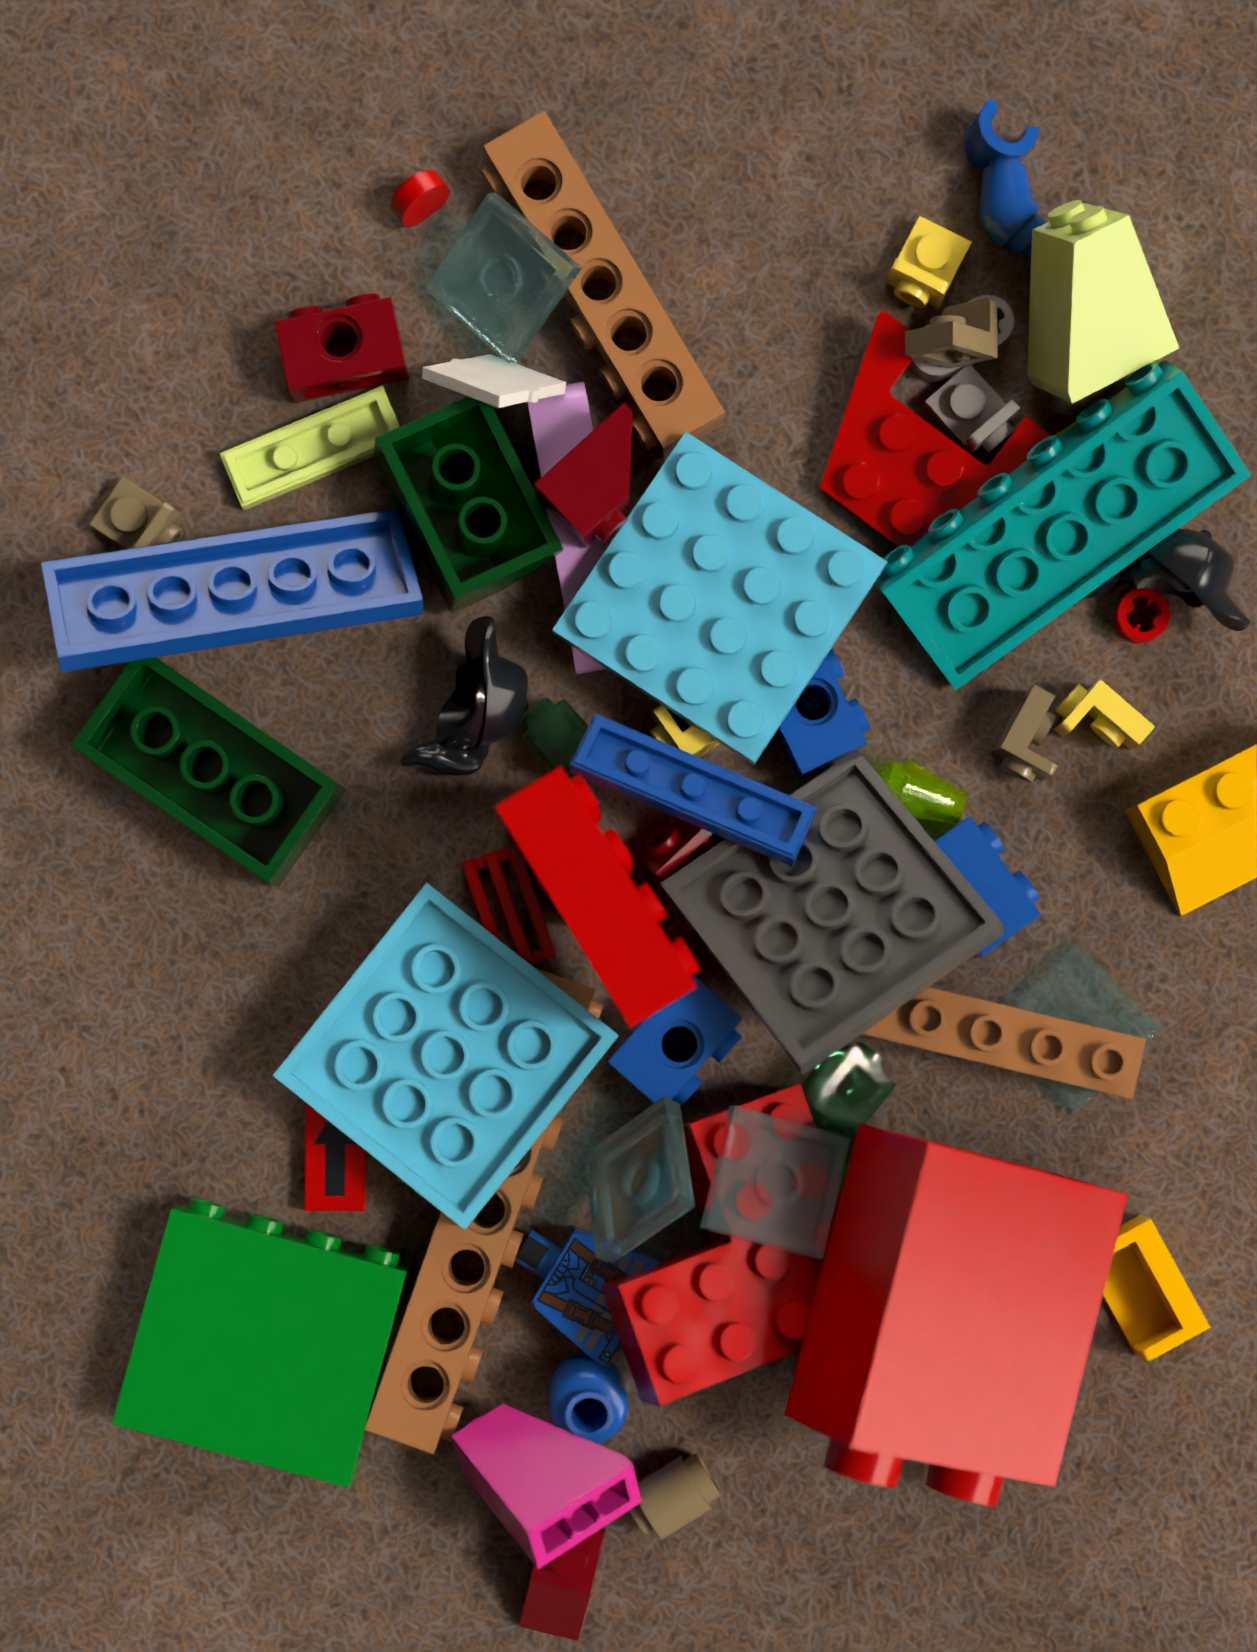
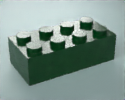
[70,657,346,887]

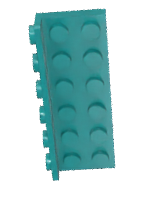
[876,360,1252,691]

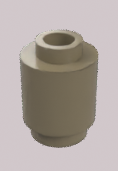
[630,1453,722,1540]

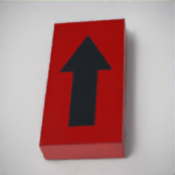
[304,1103,367,1212]

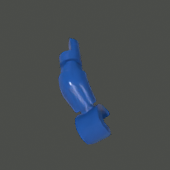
[964,98,1047,268]

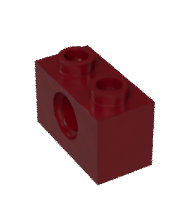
[274,294,410,403]

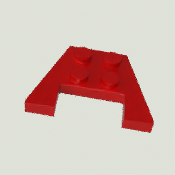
[820,309,1052,547]

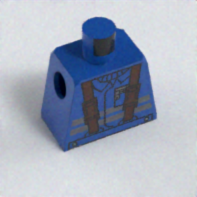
[514,1226,662,1367]

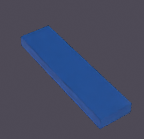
[570,714,817,867]

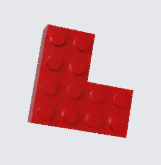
[495,766,701,1028]
[601,1084,841,1406]

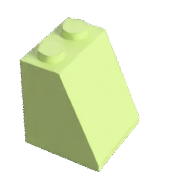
[1027,200,1179,404]

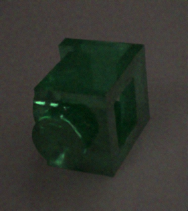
[801,1042,896,1141]

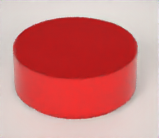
[390,170,450,227]

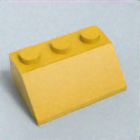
[1125,744,1257,916]

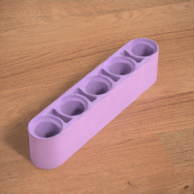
[527,382,613,675]

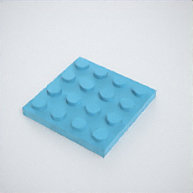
[552,431,888,765]
[273,883,619,1230]

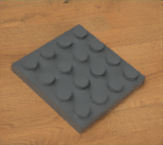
[660,749,1004,1075]

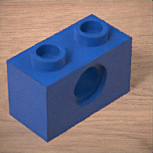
[776,648,870,779]
[608,975,742,1110]

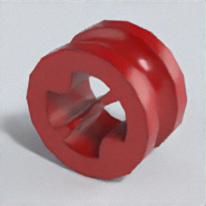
[1112,588,1171,644]

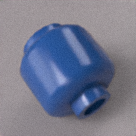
[548,1354,629,1444]

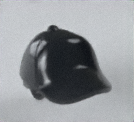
[1085,529,1251,631]
[401,616,529,776]

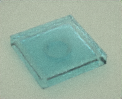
[425,193,582,363]
[1010,943,1161,1113]
[584,1097,695,1264]
[700,1106,850,1260]

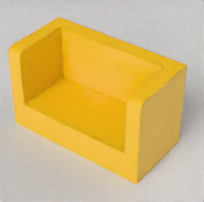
[1103,1215,1210,1362]

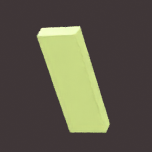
[219,386,400,510]

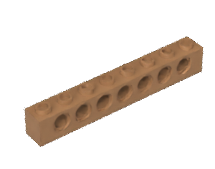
[364,968,604,1454]

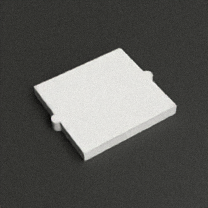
[422,354,566,408]

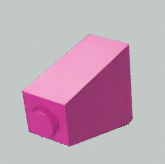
[451,1404,642,1569]

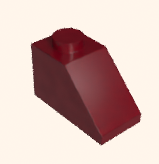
[534,402,633,548]
[519,1526,606,1641]

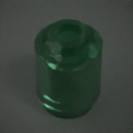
[520,698,589,779]

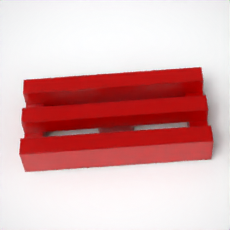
[461,843,557,965]

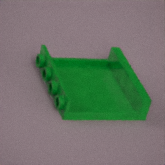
[112,1198,411,1488]

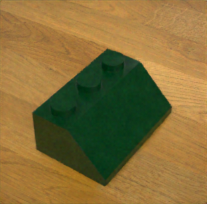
[373,396,563,614]

